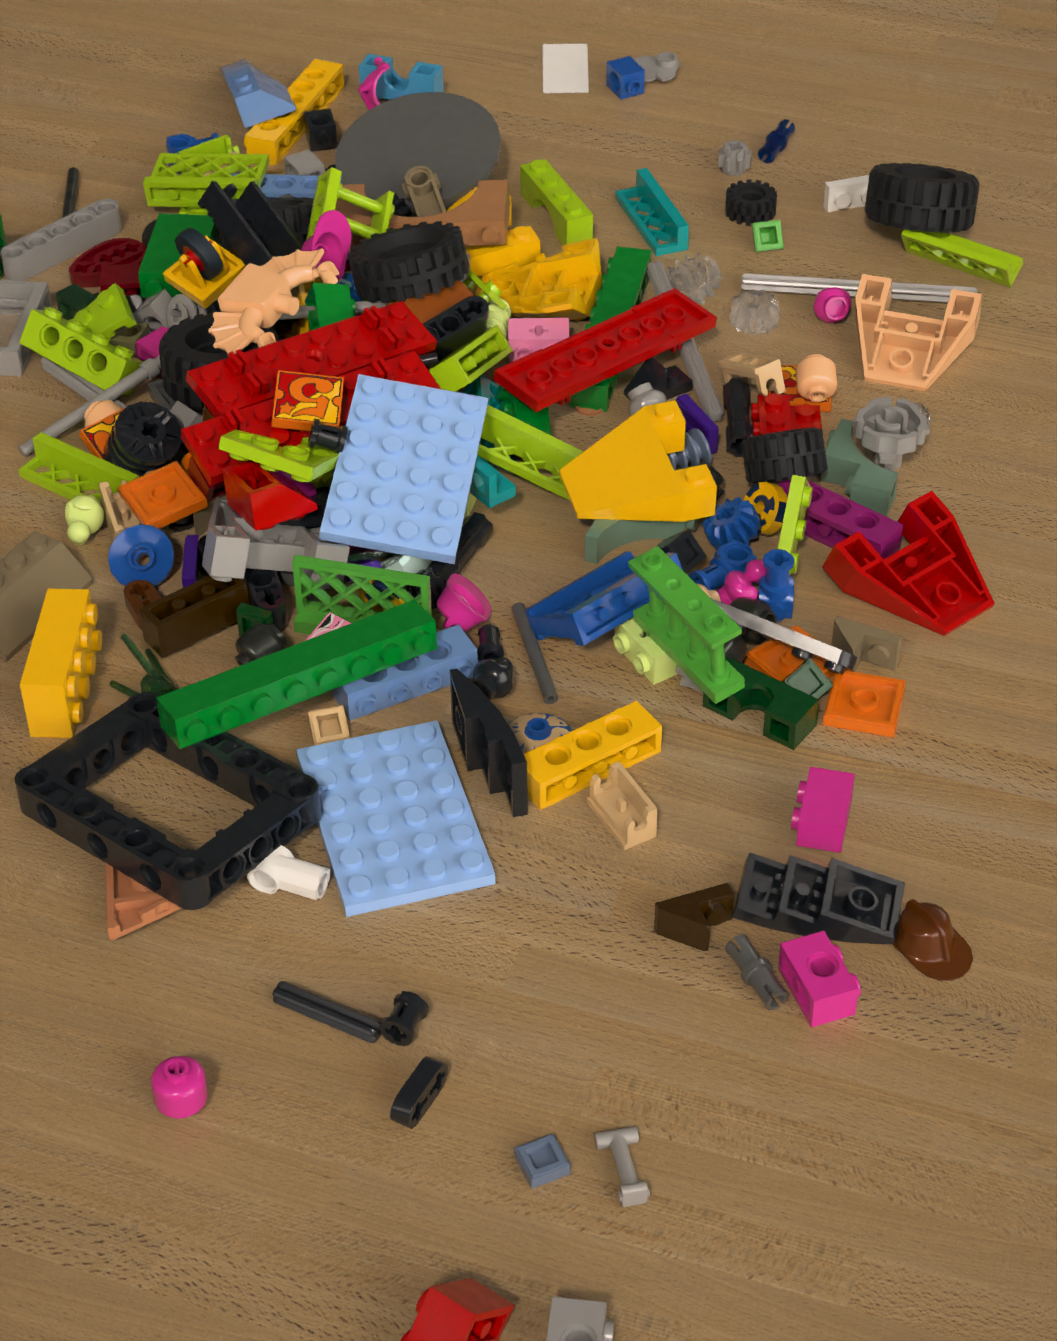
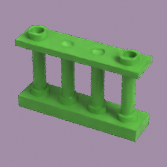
[628,546,745,704]

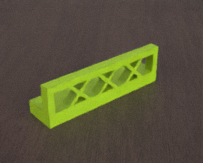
[901,229,1024,288]
[477,405,584,501]
[18,432,139,503]

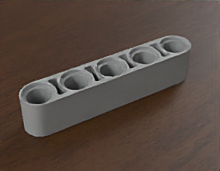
[0,198,122,281]

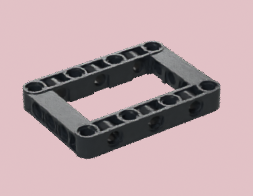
[14,692,322,910]

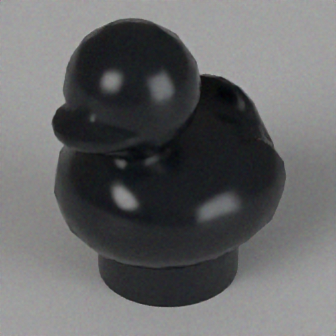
[470,657,513,700]

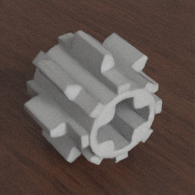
[718,140,751,177]

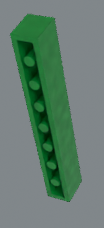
[570,246,652,412]
[156,600,437,749]

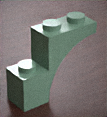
[821,419,898,517]

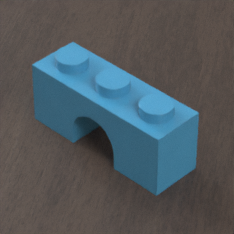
[359,54,444,100]

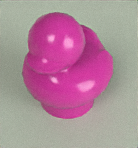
[813,287,851,323]
[717,559,766,605]

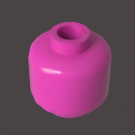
[151,1056,208,1119]

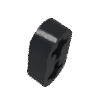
[390,1056,448,1129]

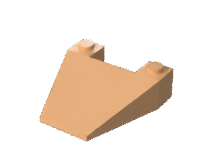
[855,274,982,391]

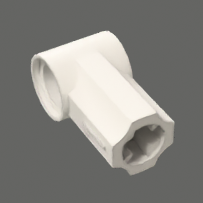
[247,845,330,900]

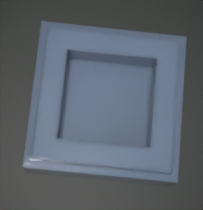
[514,1134,571,1189]

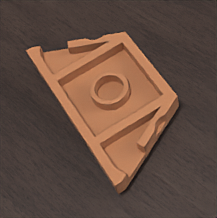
[105,842,182,940]

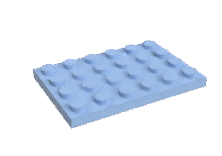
[319,374,488,564]
[296,720,496,917]

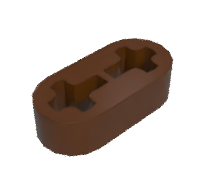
[123,580,161,631]

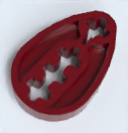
[69,238,146,288]

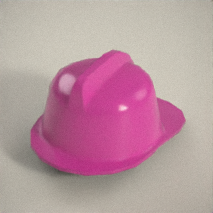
[301,210,352,281]
[436,573,491,632]

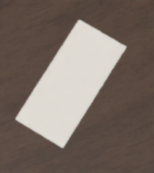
[543,44,589,93]

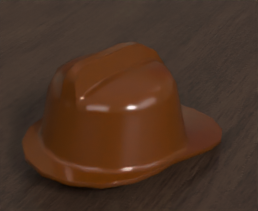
[892,899,973,981]

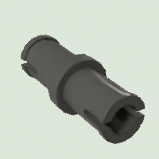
[725,934,789,1010]

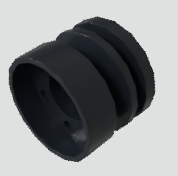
[103,402,182,477]

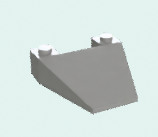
[202,497,350,589]

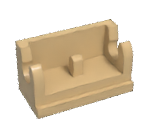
[718,352,786,396]
[99,480,142,541]
[587,762,657,850]

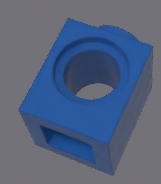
[606,56,645,99]

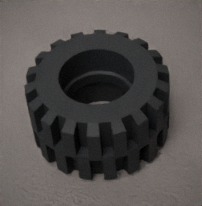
[741,427,828,483]

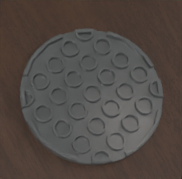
[335,92,501,215]

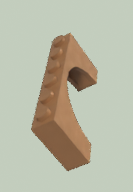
[335,180,510,248]

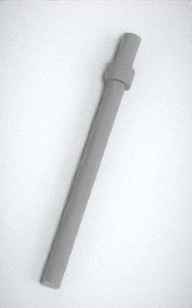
[18,356,161,457]

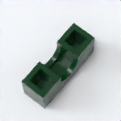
[703,657,819,750]

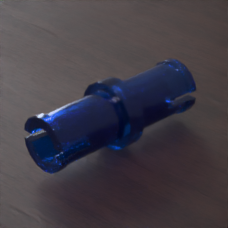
[758,119,795,164]

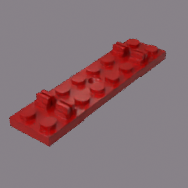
[494,288,717,412]
[186,301,437,417]
[180,351,441,486]

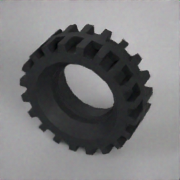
[347,221,469,303]

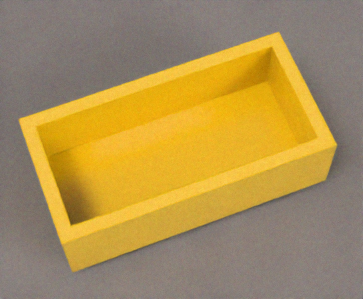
[20,588,102,738]

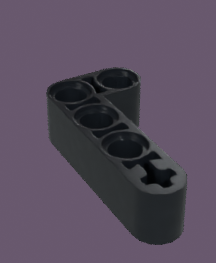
[422,296,489,370]
[198,535,288,632]

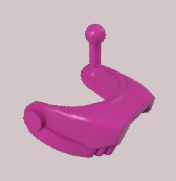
[358,57,390,111]

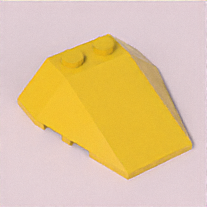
[474,238,602,321]

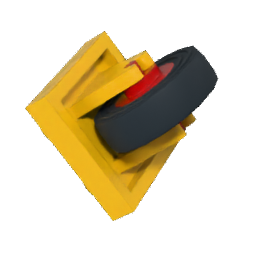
[163,228,246,309]

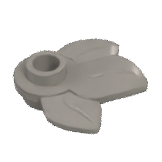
[634,52,680,82]

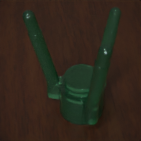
[109,634,177,697]

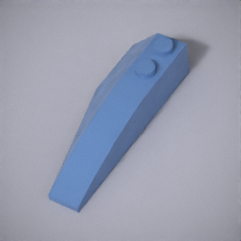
[220,59,296,128]

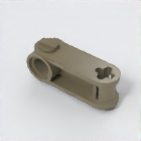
[401,166,447,217]

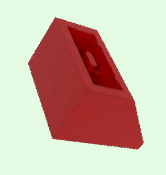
[222,460,318,531]

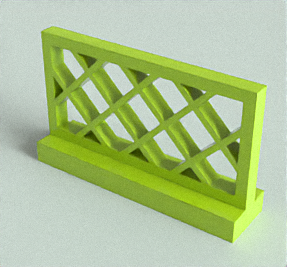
[143,153,270,207]

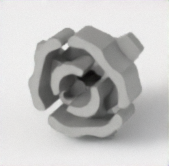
[852,397,930,472]

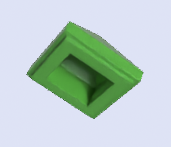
[752,220,784,252]

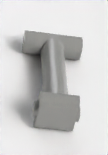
[594,1126,650,1208]

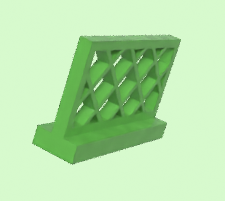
[292,555,436,634]

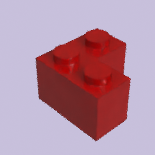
[400,1278,515,1341]

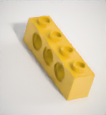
[524,701,662,810]

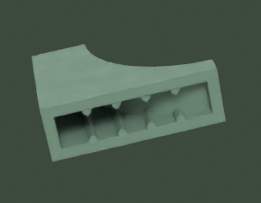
[585,519,700,564]

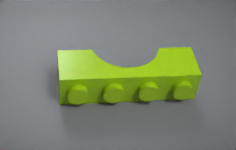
[520,159,593,246]

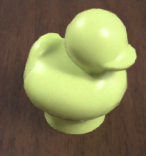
[65,495,104,545]

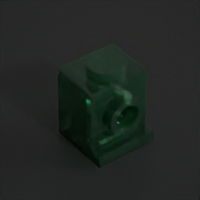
[56,283,100,321]

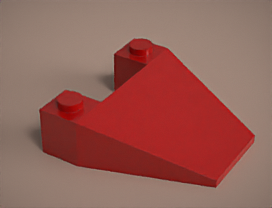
[822,490,995,636]

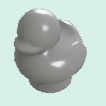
[628,382,667,416]

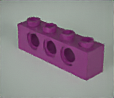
[778,480,903,559]

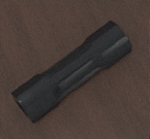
[723,378,753,457]
[426,512,493,585]

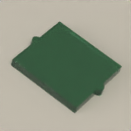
[347,547,397,562]

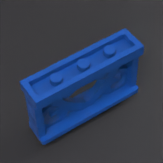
[525,552,682,646]

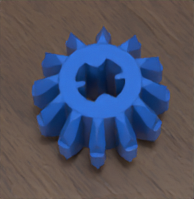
[702,497,762,550]

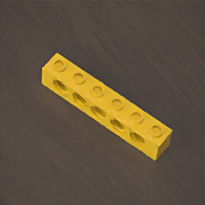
[244,59,345,166]

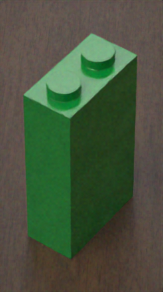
[138,213,220,298]

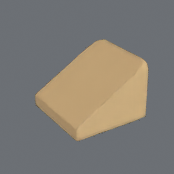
[307,705,350,746]

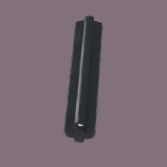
[272,981,381,1043]

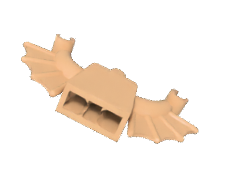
[208,248,339,354]

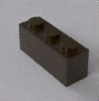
[139,575,249,658]

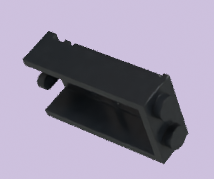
[198,181,302,266]

